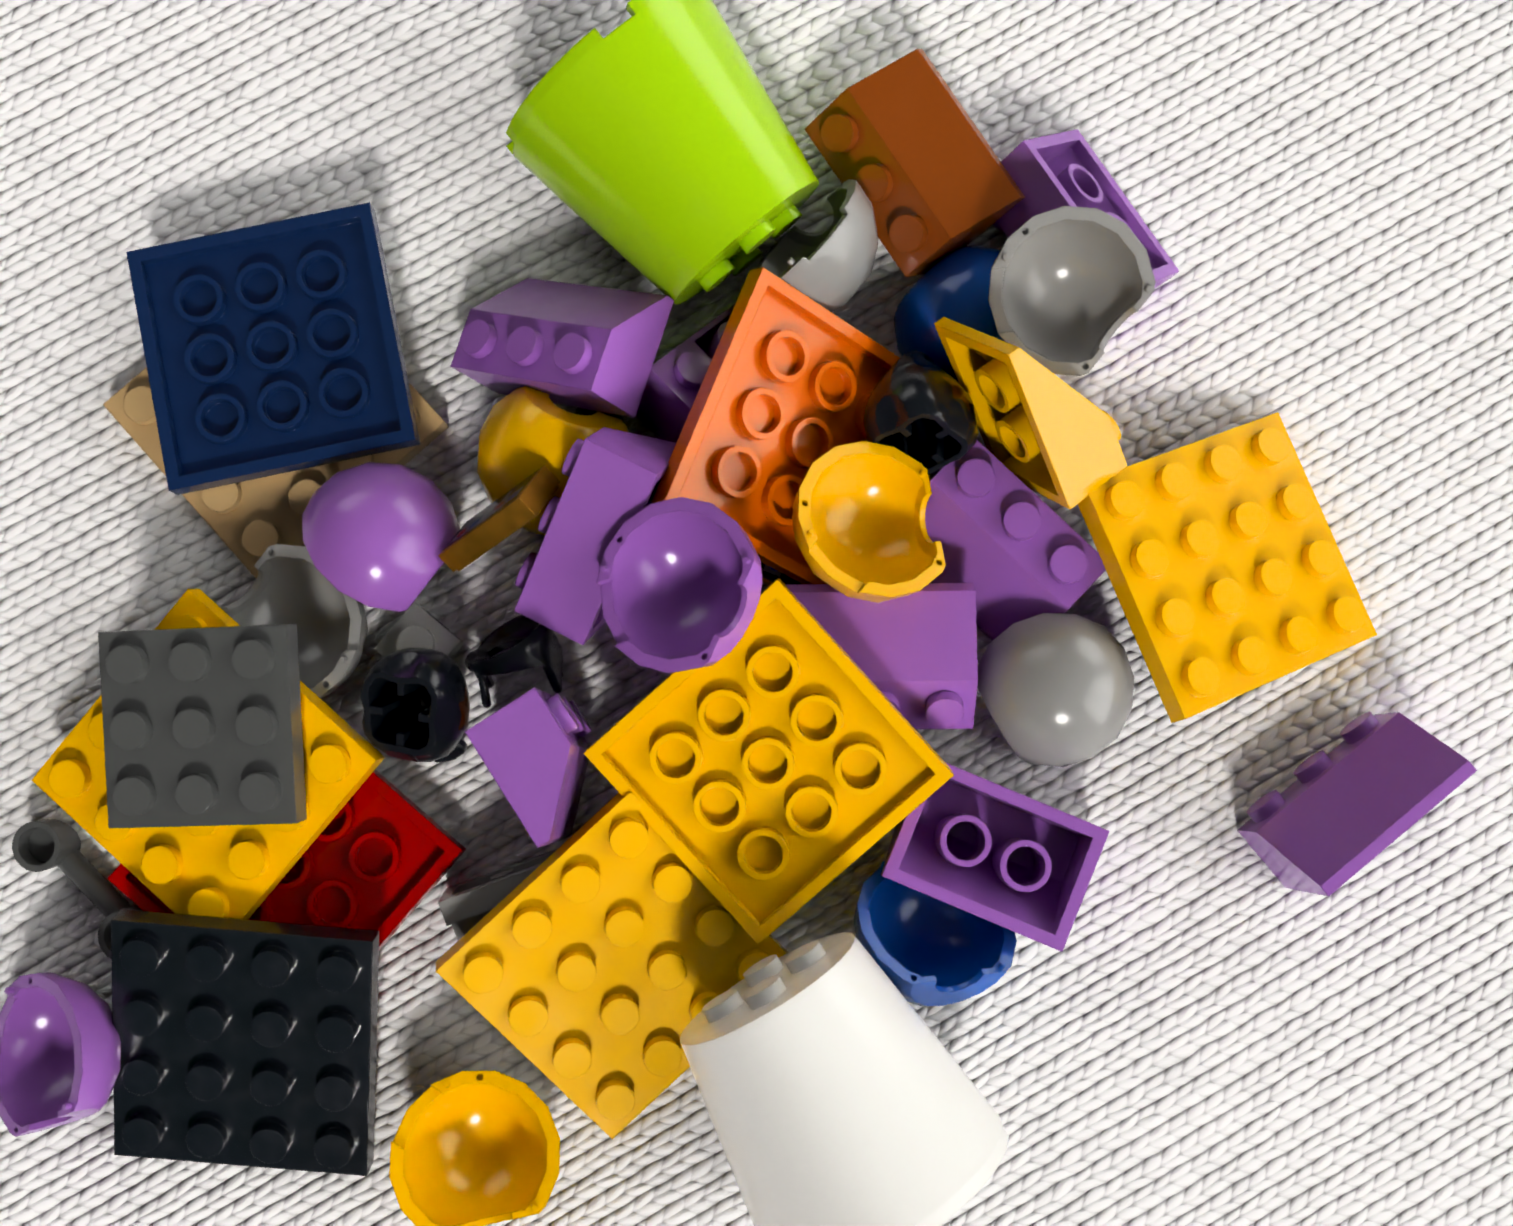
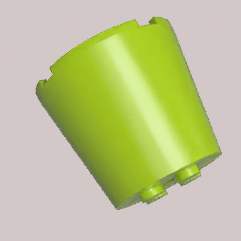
[506,0,819,305]

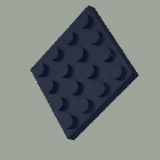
[126,202,421,495]

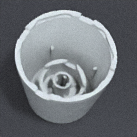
[680,932,1009,1226]

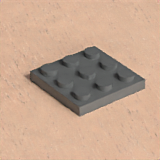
[98,624,307,828]

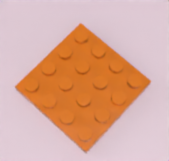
[651,267,900,584]

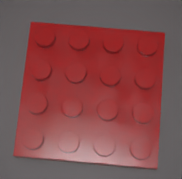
[107,769,466,950]

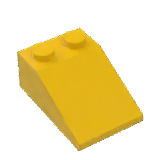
[934,317,1127,510]

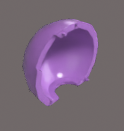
[302,462,460,612]
[596,497,763,673]
[0,972,121,1137]

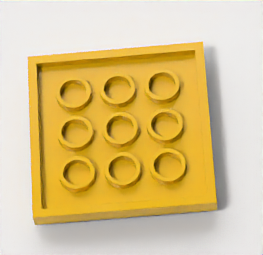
[1078,412,1377,723]
[583,578,954,945]
[32,589,385,920]
[435,791,789,1139]

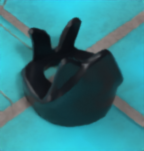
[464,615,563,708]

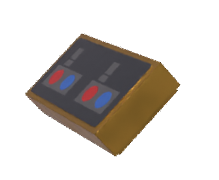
[438,465,560,572]

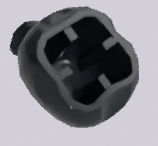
[864,350,979,474]
[360,648,470,763]

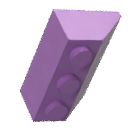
[993,129,1179,288]
[450,278,674,418]
[514,427,676,645]
[925,440,1106,641]
[786,583,978,729]
[465,687,592,848]
[1237,711,1477,897]
[881,762,1110,952]

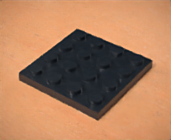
[111,909,379,1176]

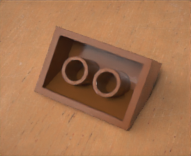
[805,49,1025,277]

